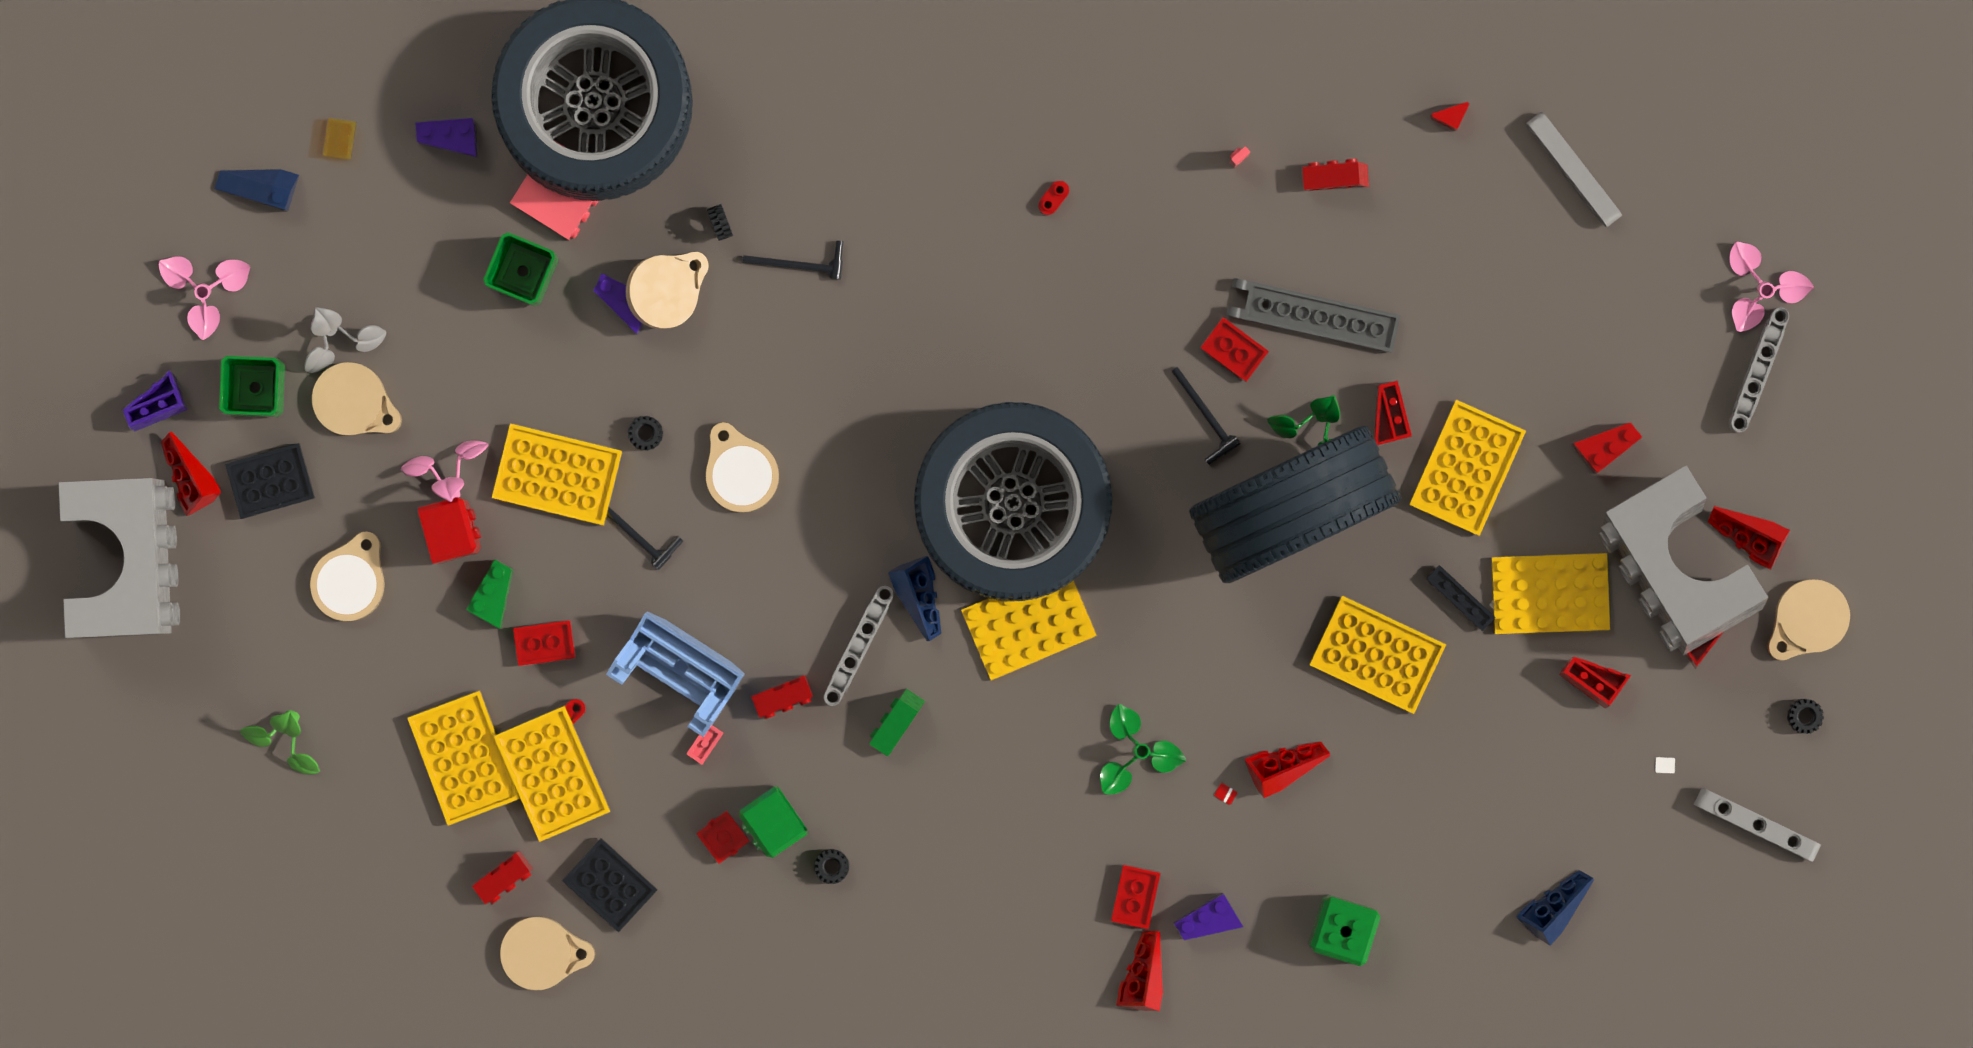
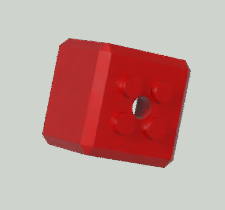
[418,497,481,564]

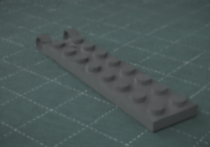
[1226,278,1401,353]

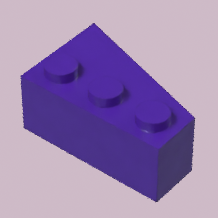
[415,118,478,158]
[593,274,643,335]
[123,371,188,432]
[1173,893,1243,940]

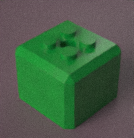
[483,232,559,307]
[219,356,285,417]
[739,785,809,858]
[1308,894,1380,966]

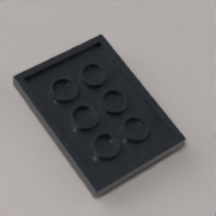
[225,443,315,519]
[562,838,658,933]

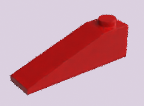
[161,432,221,516]
[1708,506,1790,570]
[1245,742,1330,798]
[1116,931,1163,1011]

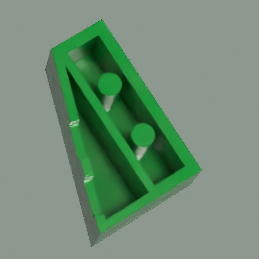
[466,560,514,629]
[869,689,926,757]

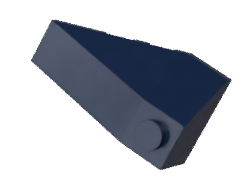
[214,169,299,211]
[888,556,941,641]
[1516,870,1594,946]

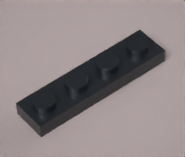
[1426,565,1496,631]

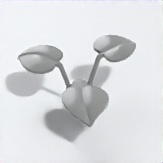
[304,307,386,373]

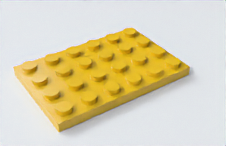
[1409,400,1526,536]
[492,423,622,525]
[1491,553,1610,634]
[961,581,1097,680]
[1309,596,1446,714]
[408,691,520,826]
[494,706,610,842]

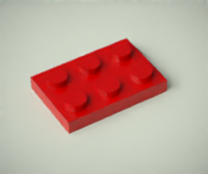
[1200,317,1269,382]
[513,620,576,666]
[1111,864,1161,929]

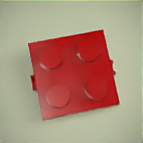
[696,810,750,864]

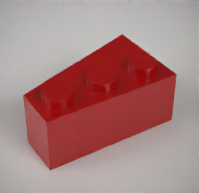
[1302,159,1369,191]
[1374,381,1412,446]
[751,675,814,720]
[472,851,533,905]

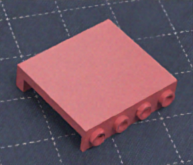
[510,140,599,240]

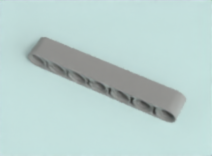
[1526,112,1622,228]

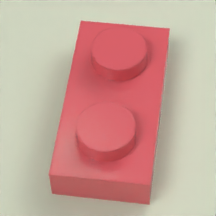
[1229,146,1250,168]
[687,725,724,765]

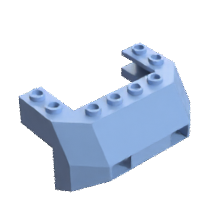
[606,611,745,737]

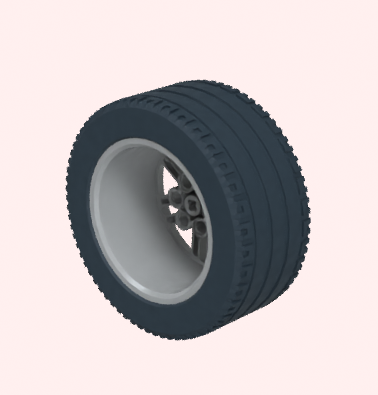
[491,0,693,201]
[914,402,1112,601]
[1189,426,1402,583]

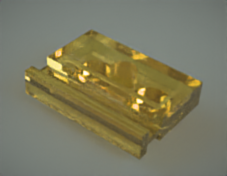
[323,118,357,160]

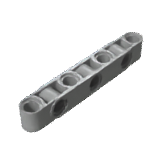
[1728,307,1789,433]
[824,586,894,706]
[1693,788,1821,862]

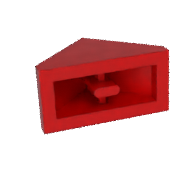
[1430,102,1469,131]

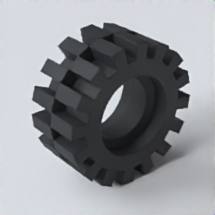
[707,204,733,241]
[628,416,663,451]
[1787,699,1824,734]
[814,849,849,884]

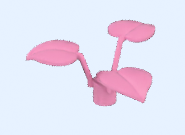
[1729,242,1814,332]
[159,256,250,340]
[401,440,489,502]

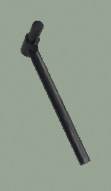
[742,241,844,280]
[1172,367,1241,465]
[607,507,683,570]

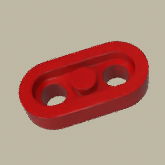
[1038,181,1069,215]
[565,699,586,724]

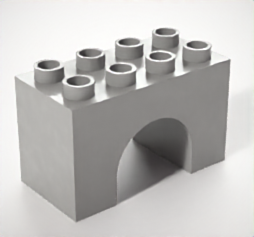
[1599,465,1768,655]
[59,478,180,638]

